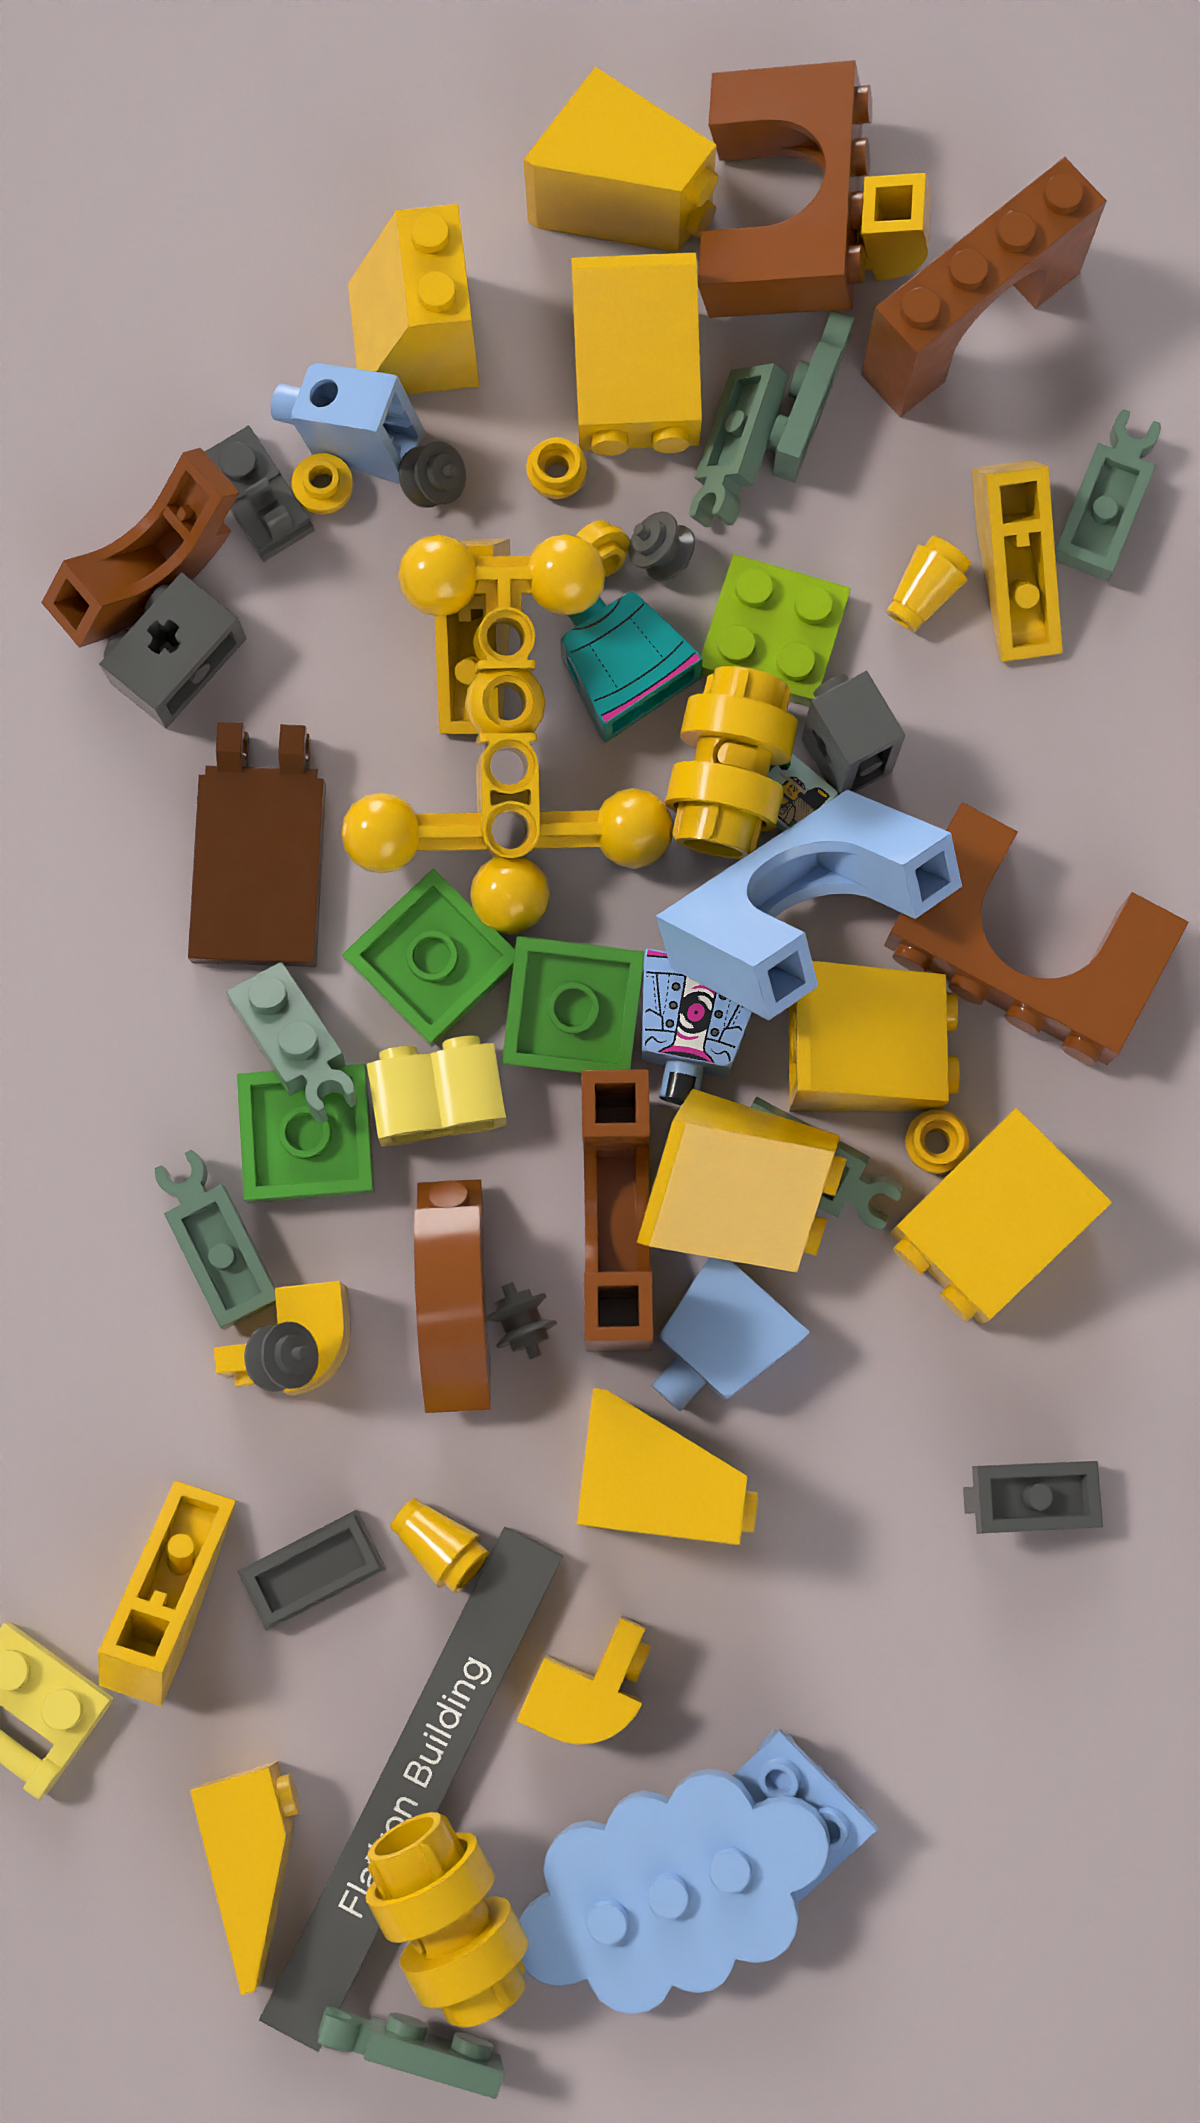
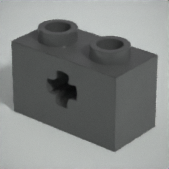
[99,572,247,729]
[802,670,906,795]

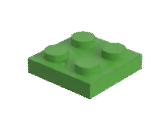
[342,868,515,1048]
[502,935,645,1073]
[237,1063,375,1203]

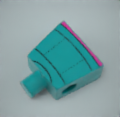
[560,591,703,743]

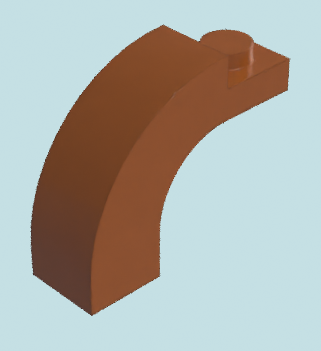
[41,447,240,648]
[414,1179,491,1413]

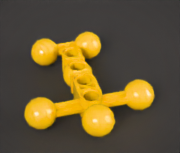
[341,534,674,935]

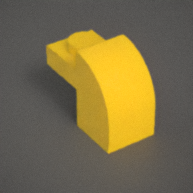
[856,173,931,281]
[214,1281,351,1396]
[516,1616,652,1745]

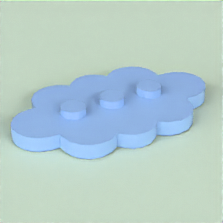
[519,1769,830,2014]

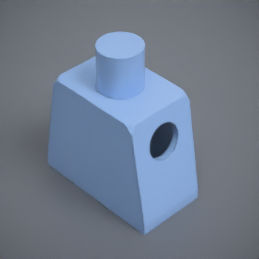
[271,363,425,484]
[651,1257,809,1412]

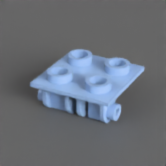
[733,1729,879,1903]

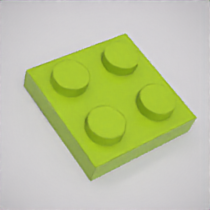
[701,554,851,707]

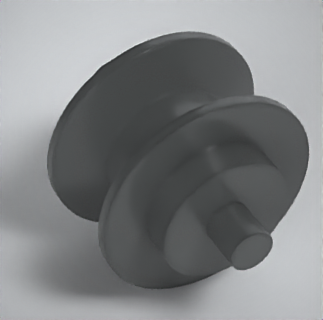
[399,442,466,508]
[628,512,695,582]
[486,1282,558,1359]
[244,1322,319,1392]

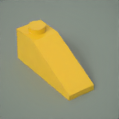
[971,460,1063,662]
[434,539,510,734]
[98,1480,236,1707]
[190,1761,300,1996]

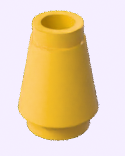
[886,536,971,632]
[390,1498,489,1593]

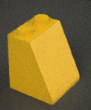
[523,66,719,252]
[348,204,480,395]
[571,252,702,456]
[788,961,959,1112]
[637,1089,847,1273]
[890,1108,1112,1325]
[576,1388,758,1545]

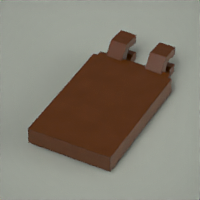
[188,722,326,967]

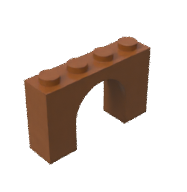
[698,60,873,318]
[861,156,1107,418]
[884,802,1189,1065]
[581,1069,653,1352]

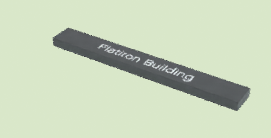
[259,1526,563,2052]

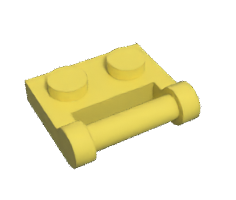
[0,1622,115,1801]

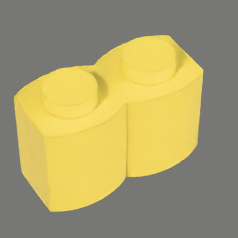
[367,1036,507,1147]

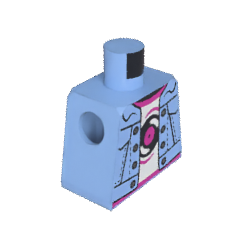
[641,948,753,1105]

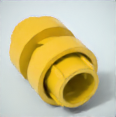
[665,666,799,859]
[366,1812,529,2027]

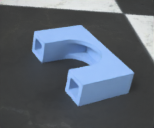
[656,790,962,1020]

